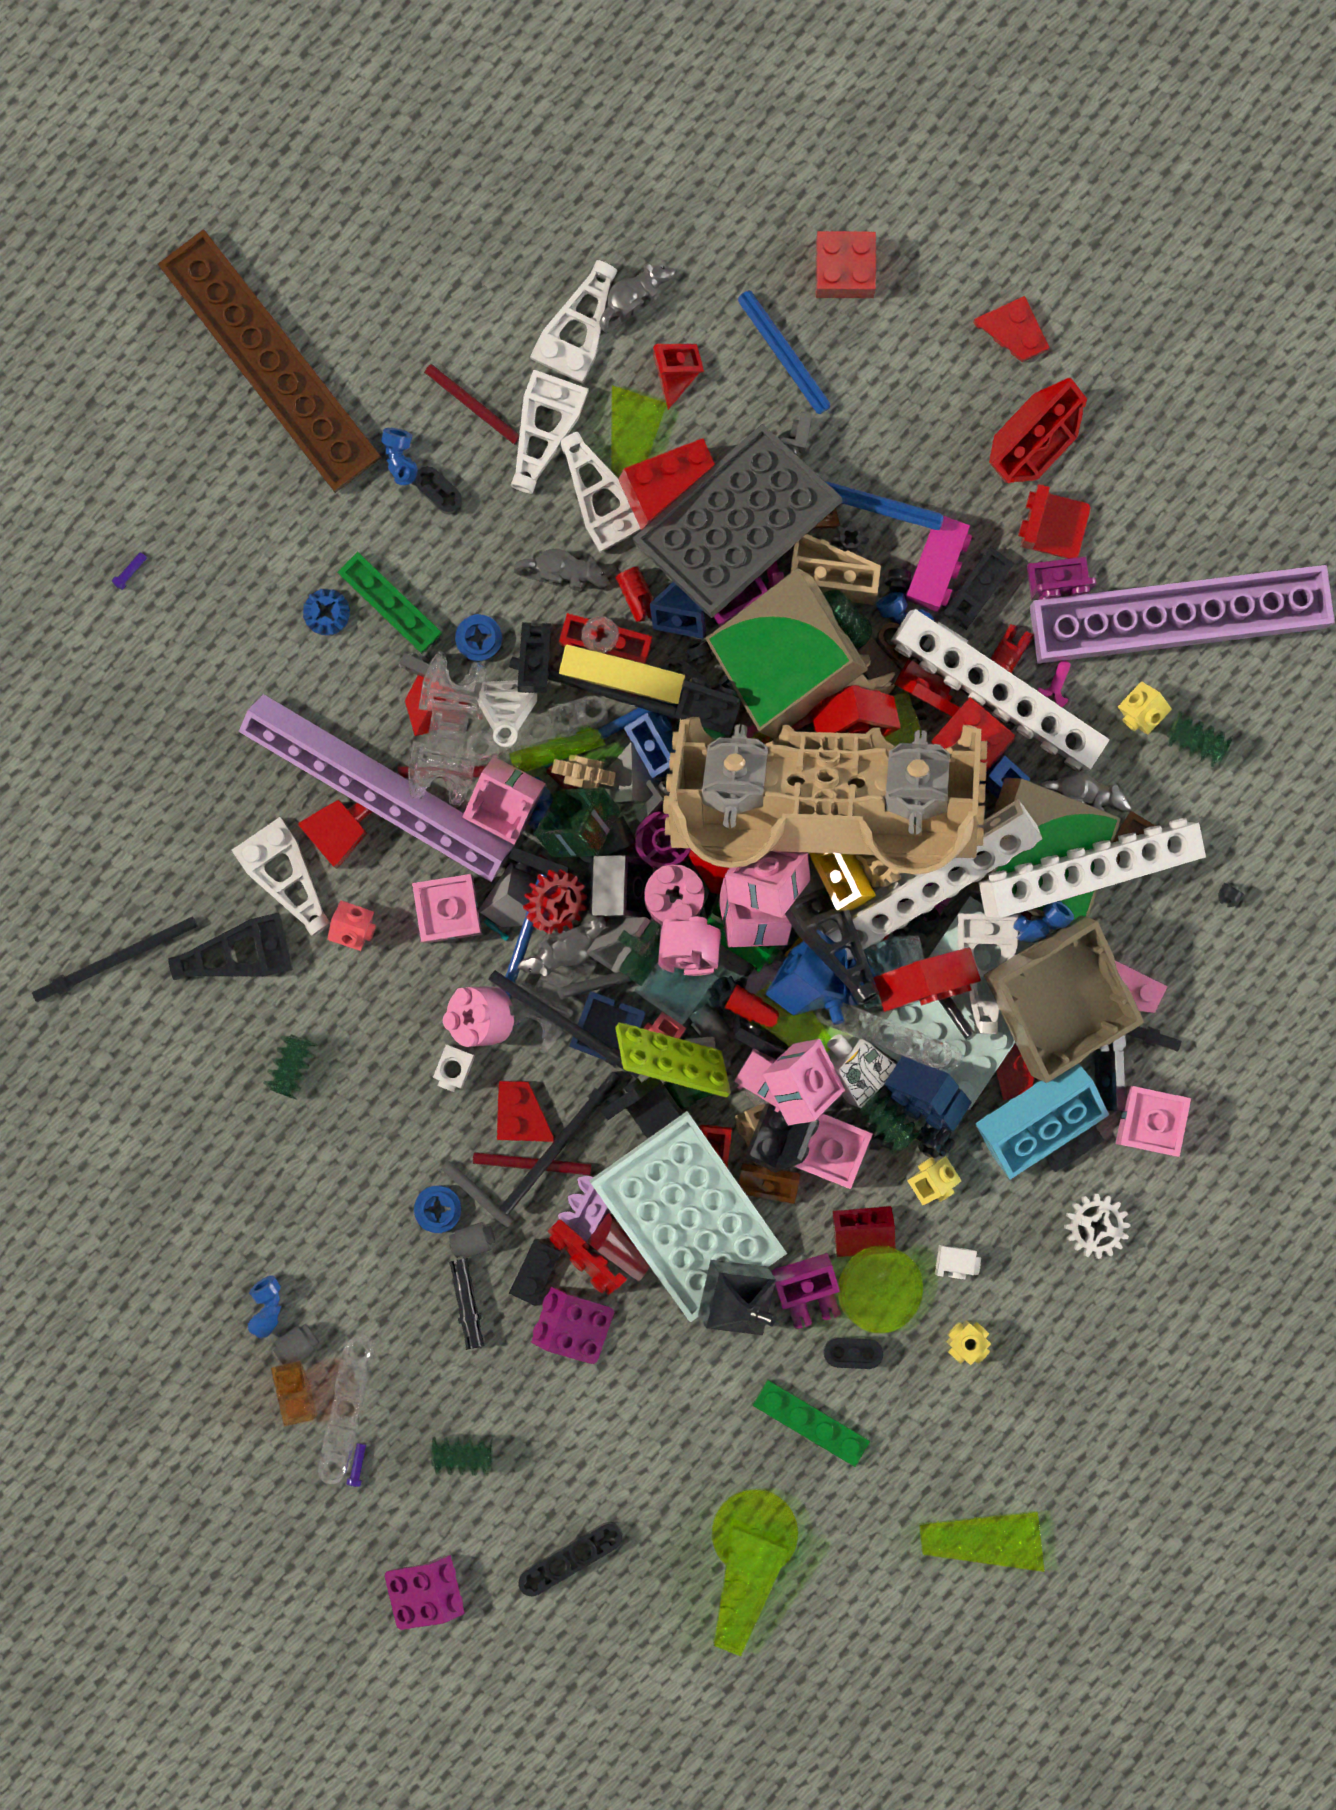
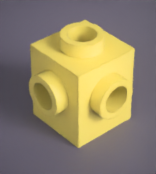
[1118,681,1172,735]
[907,1156,961,1205]
[946,1321,991,1365]

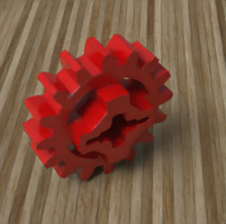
[523,869,587,935]

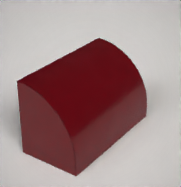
[832,1206,896,1257]
[587,1213,650,1282]

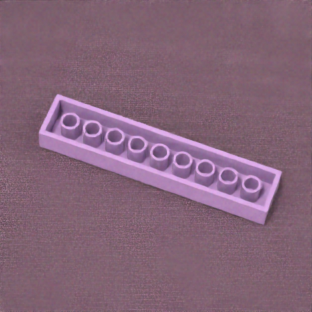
[1030,565,1335,664]

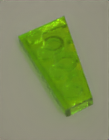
[919,1511,1045,1572]
[713,1525,789,1657]

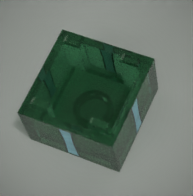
[534,787,621,857]

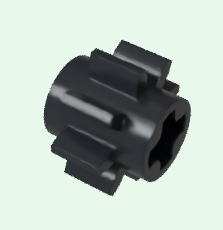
[831,521,869,556]
[708,976,744,1014]
[915,1122,955,1158]

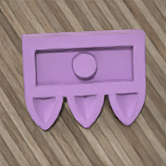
[558,1176,611,1242]

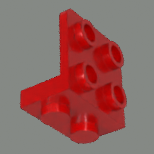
[1018,484,1091,559]

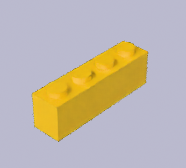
[808,852,876,911]

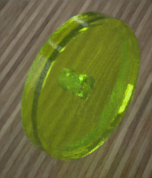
[838,1246,923,1333]
[712,1488,798,1577]

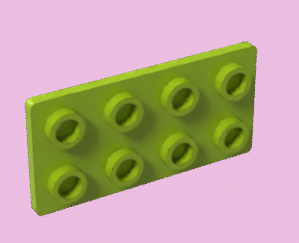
[615,1022,731,1097]

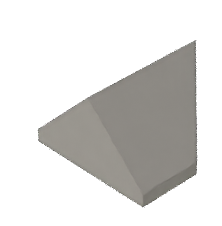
[603,742,662,804]
[478,862,543,927]
[586,917,651,973]

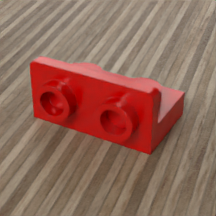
[894,660,960,717]

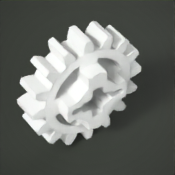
[1064,1194,1130,1259]

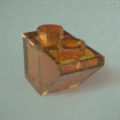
[271,1360,317,1427]

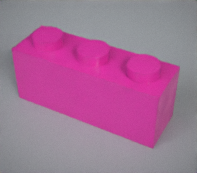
[905,516,972,612]

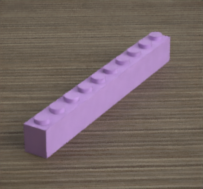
[239,694,514,882]

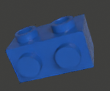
[624,712,676,779]

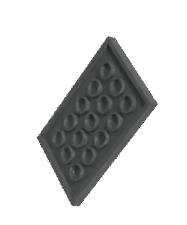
[632,424,842,618]

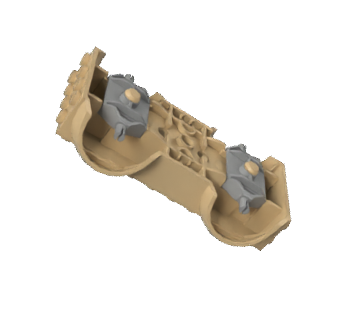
[663,717,987,875]

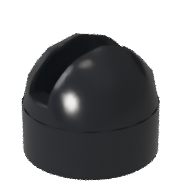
[1218,883,1244,908]

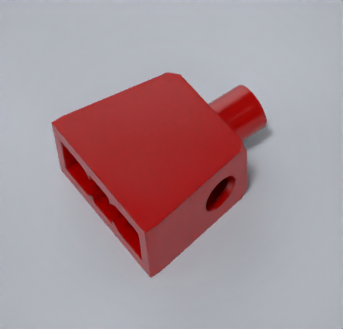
[298,800,372,869]

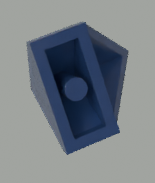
[650,582,707,639]

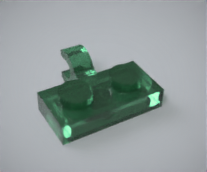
[617,921,662,986]

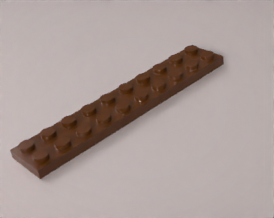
[158,229,381,493]

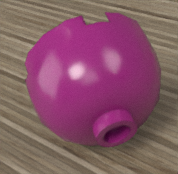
[635,812,691,870]

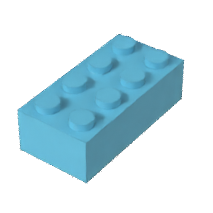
[975,1064,1109,1179]

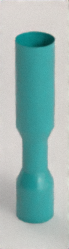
[484,918,509,941]

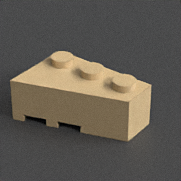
[790,534,881,605]

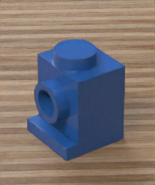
[980,756,1030,799]

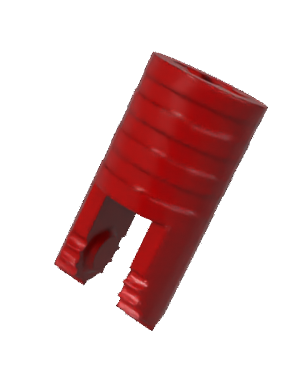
[615,566,654,622]
[990,624,1034,673]
[725,985,780,1028]

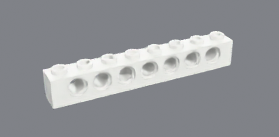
[890,609,1110,771]
[816,799,1042,960]
[978,818,1206,918]

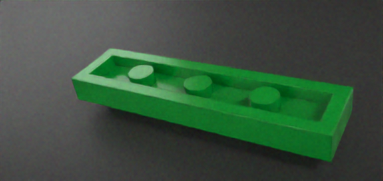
[337,551,442,654]
[753,1379,870,1467]

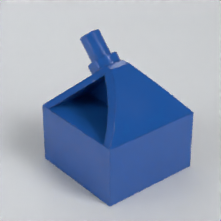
[766,929,847,1025]

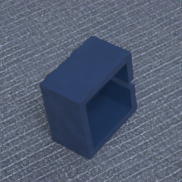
[569,991,646,1060]
[885,1055,972,1132]

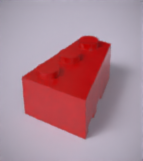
[618,438,715,530]
[559,613,653,664]
[873,947,981,1012]

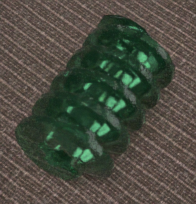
[823,590,872,650]
[1167,711,1233,768]
[263,1034,318,1100]
[857,1088,922,1154]
[431,1436,493,1476]

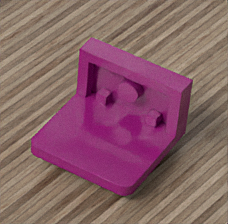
[1027,557,1097,600]
[531,1286,614,1364]
[384,1555,465,1630]

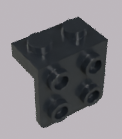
[674,677,742,736]
[601,1077,684,1139]

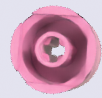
[645,865,705,925]
[658,916,721,976]
[443,986,514,1047]

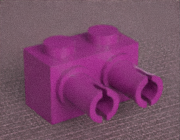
[771,1253,841,1329]

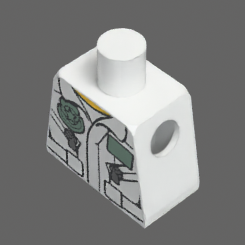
[827,1034,896,1108]

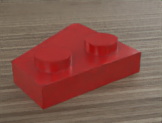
[973,296,1050,362]
[497,1081,554,1142]

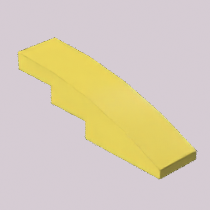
[559,645,685,704]

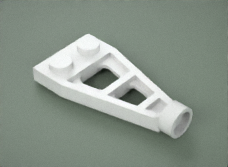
[530,260,617,384]
[511,370,589,494]
[559,432,641,553]
[477,680,537,747]
[231,817,331,937]
[958,913,1019,1034]

